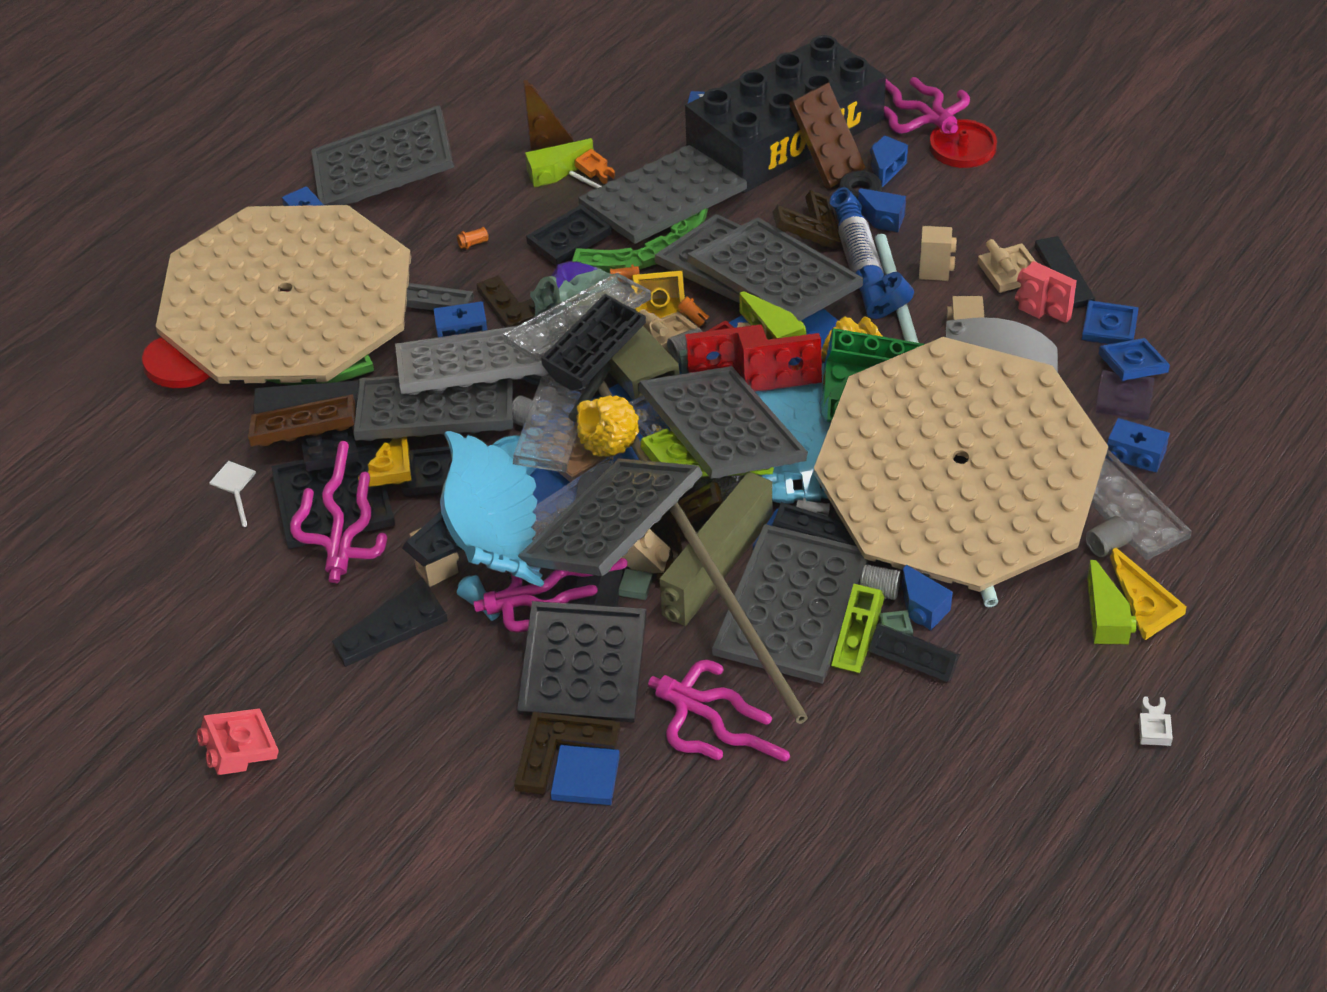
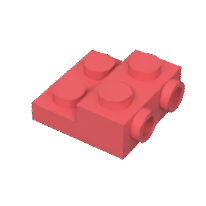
[1015,261,1077,323]
[197,709,279,775]

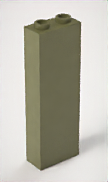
[566,291,680,402]
[660,472,772,626]

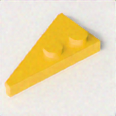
[358,437,411,487]
[1110,548,1187,640]

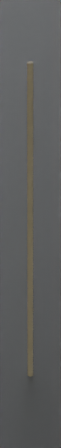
[563,326,807,724]

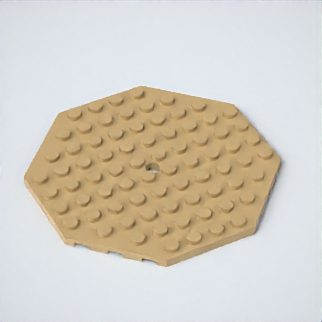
[156,205,411,384]
[814,337,1108,592]

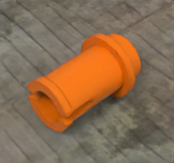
[457,227,489,250]
[610,264,640,283]
[677,296,709,328]

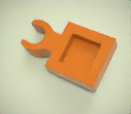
[575,149,615,184]

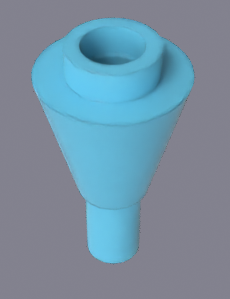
[457,575,500,621]

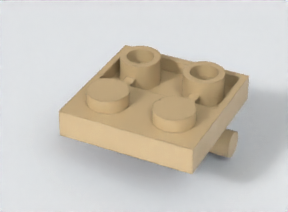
[978,239,1036,293]
[639,309,700,353]

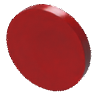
[930,119,997,168]
[142,337,210,388]

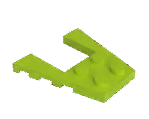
[640,428,774,477]

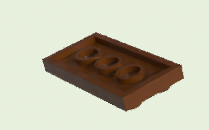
[789,83,866,189]
[248,394,355,447]

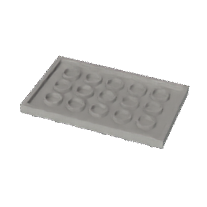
[395,322,551,395]

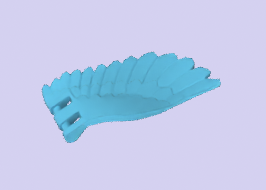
[755,363,831,504]
[440,431,544,587]

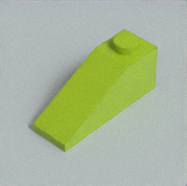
[525,138,593,187]
[739,291,806,340]
[1087,560,1136,644]
[831,584,885,674]

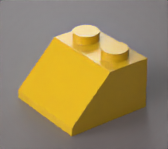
[632,271,687,319]

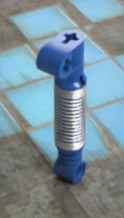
[830,187,914,319]

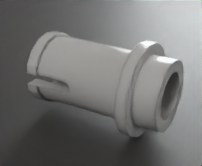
[797,498,830,517]

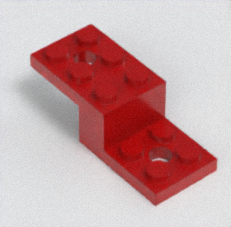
[685,324,822,392]

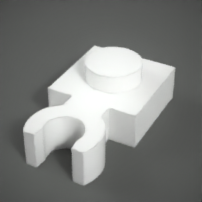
[1139,697,1173,746]

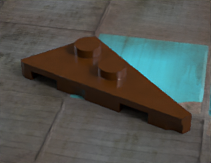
[523,80,574,151]

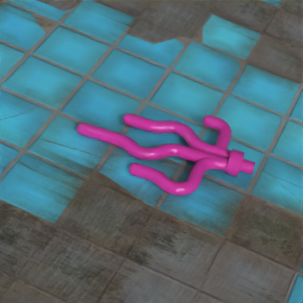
[884,77,970,133]
[290,441,387,583]
[474,558,628,633]
[648,660,790,762]

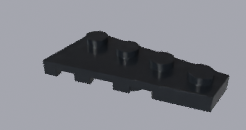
[402,511,462,567]
[332,577,448,667]

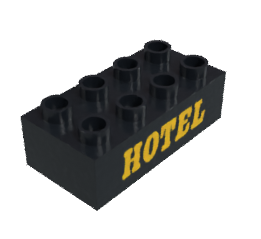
[685,35,886,194]

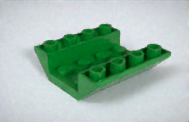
[821,328,925,423]

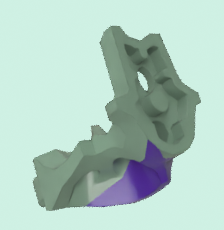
[530,261,620,338]

